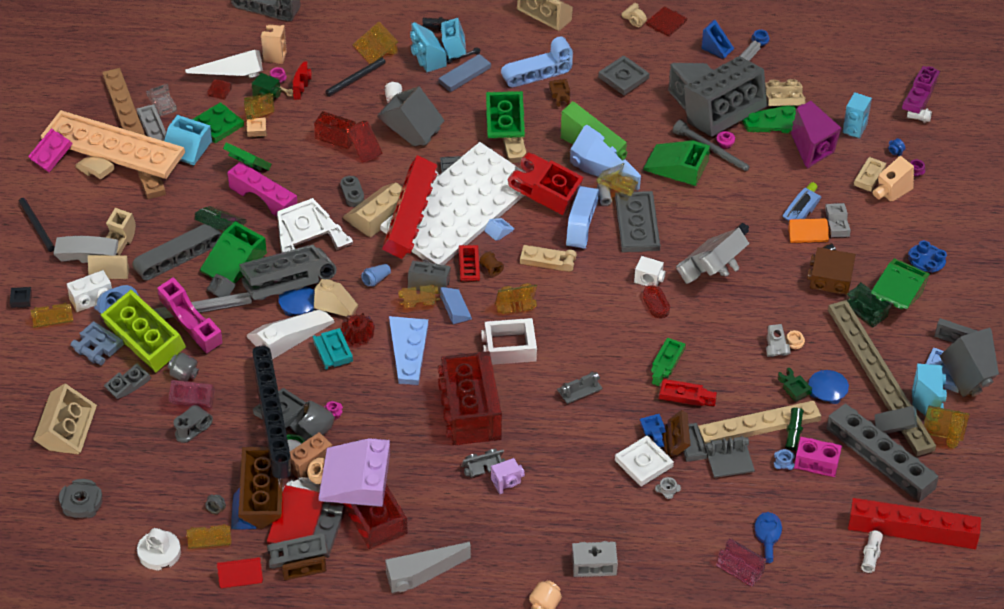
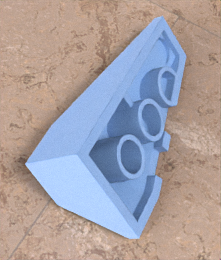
[570,125,641,191]

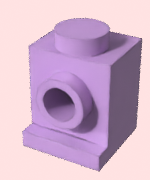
[491,458,525,494]

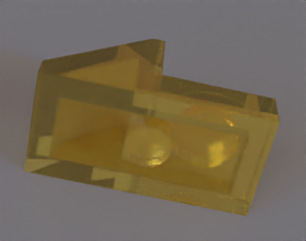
[244,93,275,120]
[596,163,638,196]

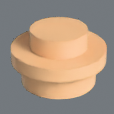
[785,331,805,349]

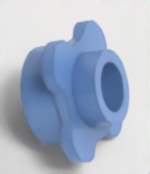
[774,449,795,470]

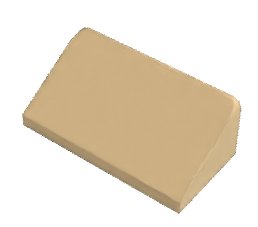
[88,255,129,279]

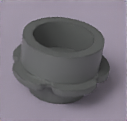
[205,494,226,514]

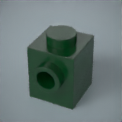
[251,73,281,104]

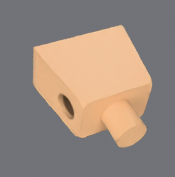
[873,156,914,201]

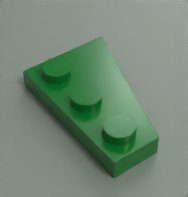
[742,105,796,133]

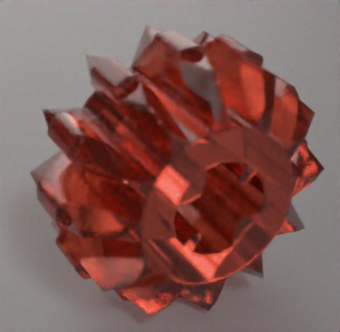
[341,312,375,346]

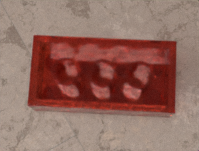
[342,484,408,549]

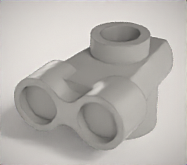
[766,324,791,357]

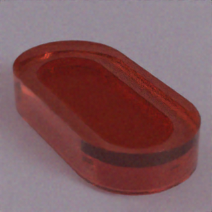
[643,285,670,319]

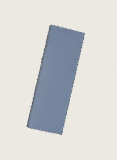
[439,54,491,92]

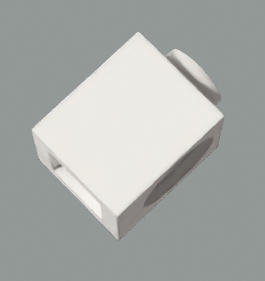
[634,256,666,289]

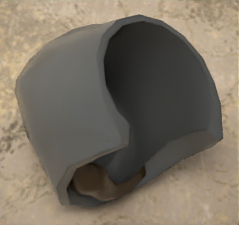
[289,400,335,441]

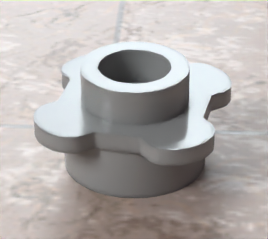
[655,477,681,499]

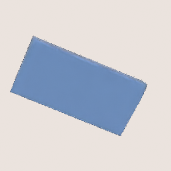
[440,287,472,324]

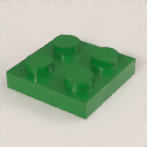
[192,102,244,144]
[223,142,272,171]

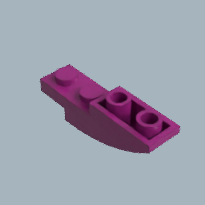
[902,66,940,114]

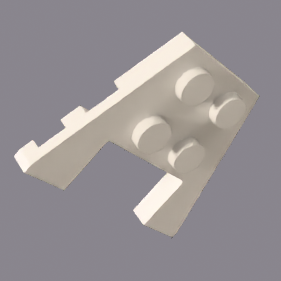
[277,198,353,253]

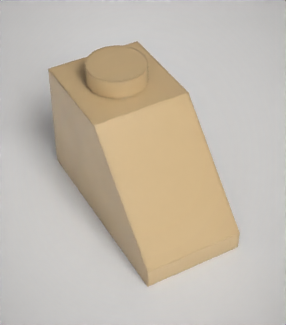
[314,279,358,317]

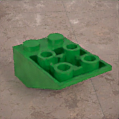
[643,140,710,186]
[200,221,267,284]
[871,258,930,309]

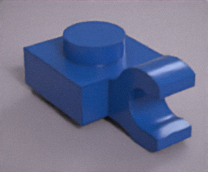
[640,414,666,448]

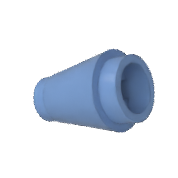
[361,264,391,286]

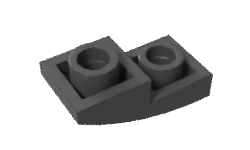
[104,363,151,399]

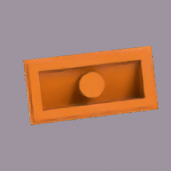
[788,219,829,243]

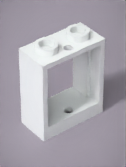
[481,318,537,365]

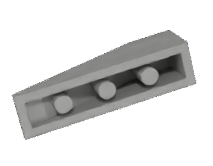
[385,542,471,593]

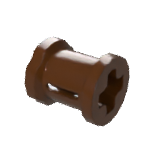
[479,251,504,277]

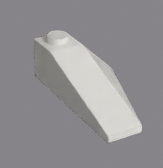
[186,50,263,78]
[247,310,334,359]

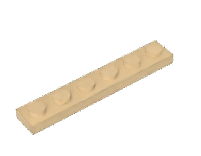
[698,401,821,444]

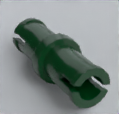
[785,407,804,451]

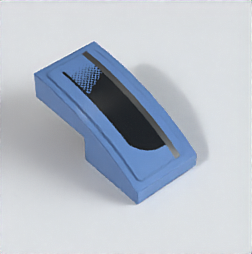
[783,188,821,221]

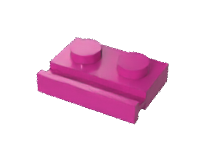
[28,128,73,172]

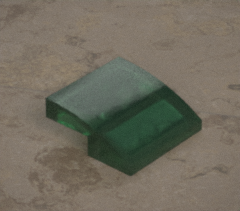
[194,206,247,231]

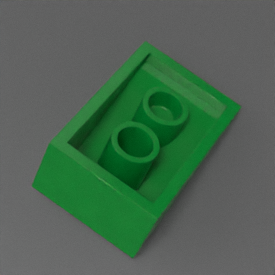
[486,91,525,138]

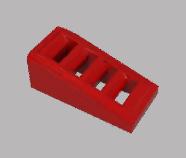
[458,245,480,281]

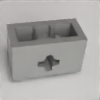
[572,541,618,577]

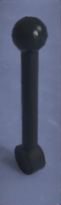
[446,48,480,63]

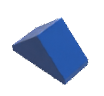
[701,20,734,59]

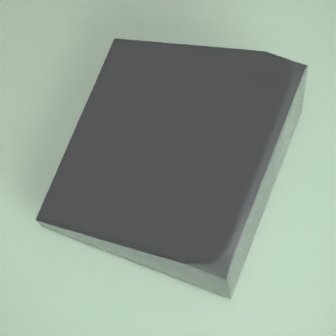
[207,274,235,297]

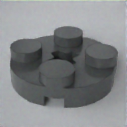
[59,479,103,518]

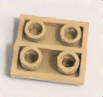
[765,79,805,106]

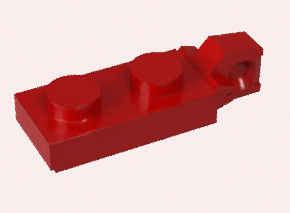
[659,379,717,406]

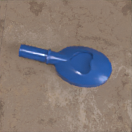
[755,512,782,563]

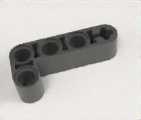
[231,0,301,21]

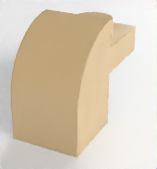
[106,208,136,256]

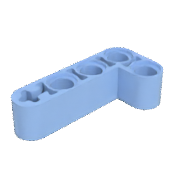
[501,36,573,87]
[566,186,599,249]

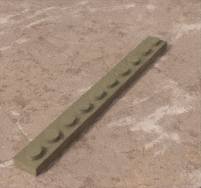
[828,300,936,457]

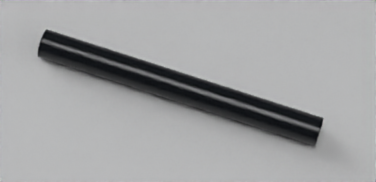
[325,57,385,96]
[19,198,55,252]

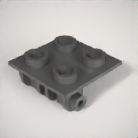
[704,436,755,478]

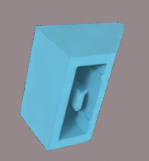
[410,23,446,72]
[164,115,212,165]
[912,364,947,423]

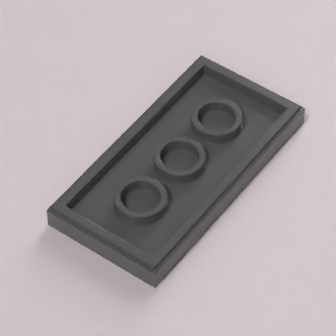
[615,191,660,252]

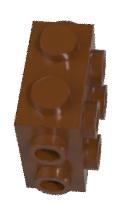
[807,247,856,295]

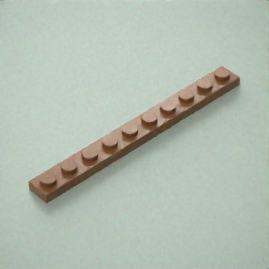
[102,68,166,199]

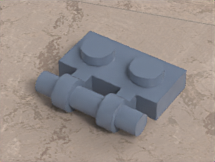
[71,321,123,365]

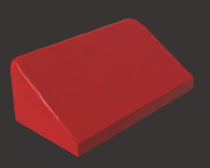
[217,557,263,588]

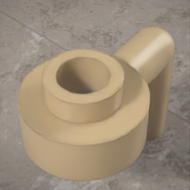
[622,3,647,27]

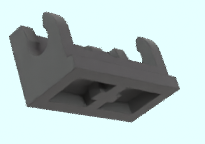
[408,261,451,294]

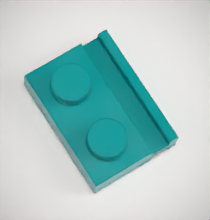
[312,328,353,370]

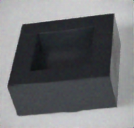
[10,287,32,308]

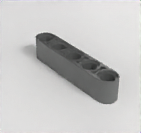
[132,222,222,280]

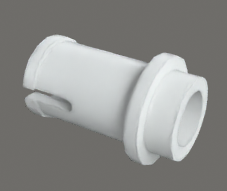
[907,108,932,123]

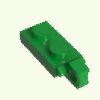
[651,337,686,386]

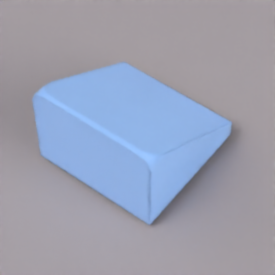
[485,218,514,241]

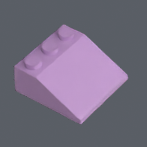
[319,439,390,506]

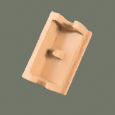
[261,25,287,64]

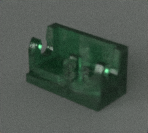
[847,282,890,328]

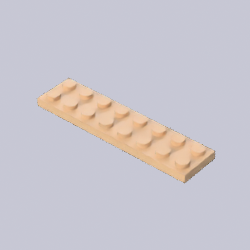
[41,110,185,179]

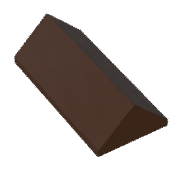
[238,447,283,529]

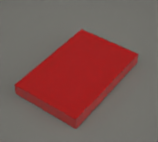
[267,485,325,545]

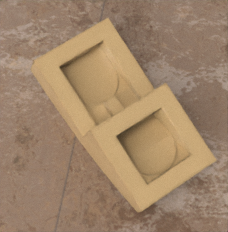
[75,155,114,180]

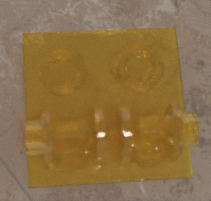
[352,21,398,64]
[495,283,537,314]
[924,406,970,449]

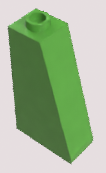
[561,101,627,160]

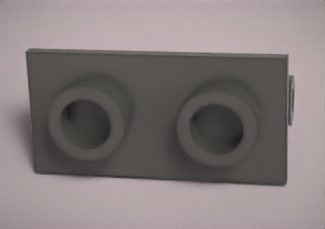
[557,372,602,404]
[461,449,505,477]

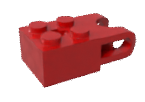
[508,152,584,215]

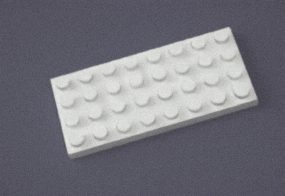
[380,142,526,265]

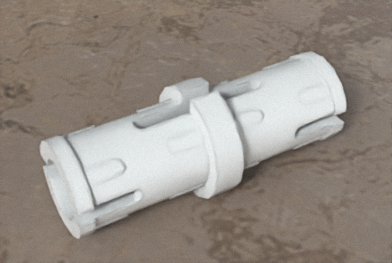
[861,531,883,573]

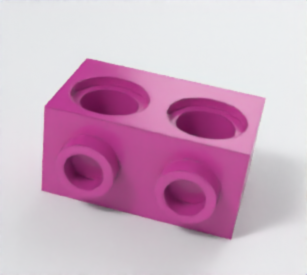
[794,437,842,477]

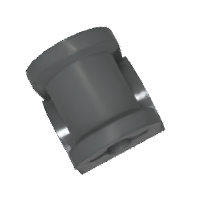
[174,405,213,443]

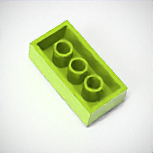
[101,290,186,373]

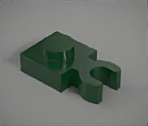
[778,367,812,402]

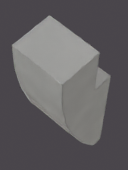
[54,236,119,263]

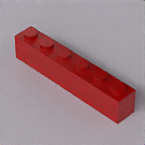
[382,155,437,259]
[848,498,981,549]

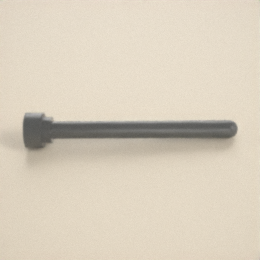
[673,120,749,171]

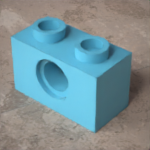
[441,18,466,59]
[842,92,872,138]

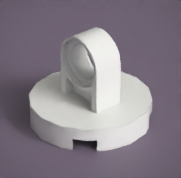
[137,528,181,570]

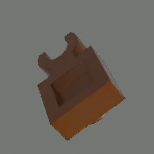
[549,79,570,107]

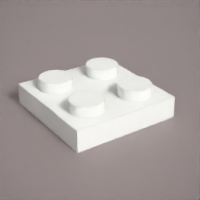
[615,436,674,486]

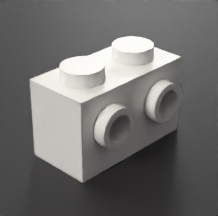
[67,270,112,312]

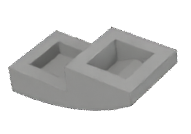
[825,203,851,237]

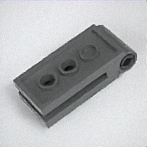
[239,245,337,300]

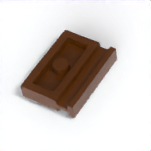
[662,410,691,459]

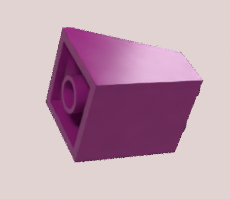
[791,100,841,168]

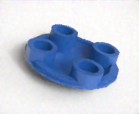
[908,240,947,272]
[279,286,315,316]
[809,370,849,404]

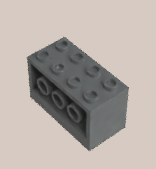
[684,56,767,137]

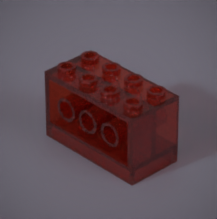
[438,351,502,446]

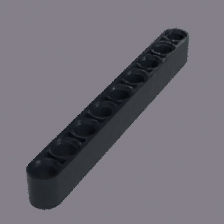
[252,345,291,479]

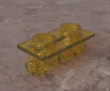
[398,284,440,308]
[31,303,73,328]
[187,524,231,549]

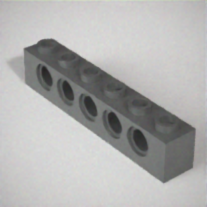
[826,403,939,502]

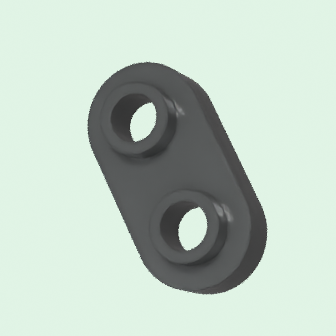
[340,176,364,207]

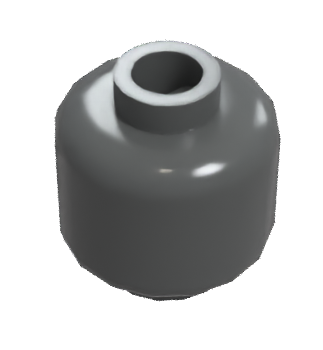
[167,353,199,382]

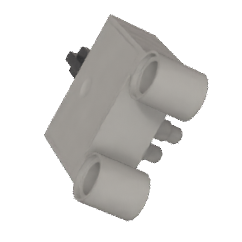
[675,223,749,284]

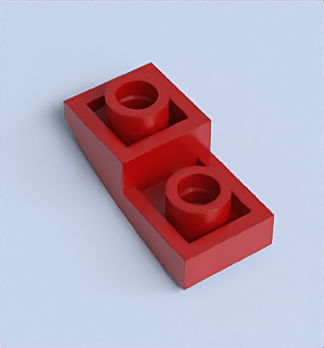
[293,61,312,100]

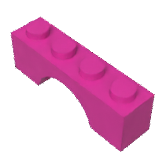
[228,162,298,217]
[157,277,222,354]

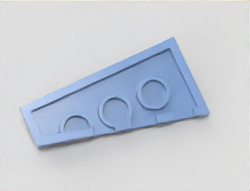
[389,316,429,385]

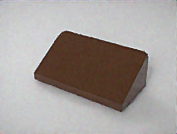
[281,556,327,580]

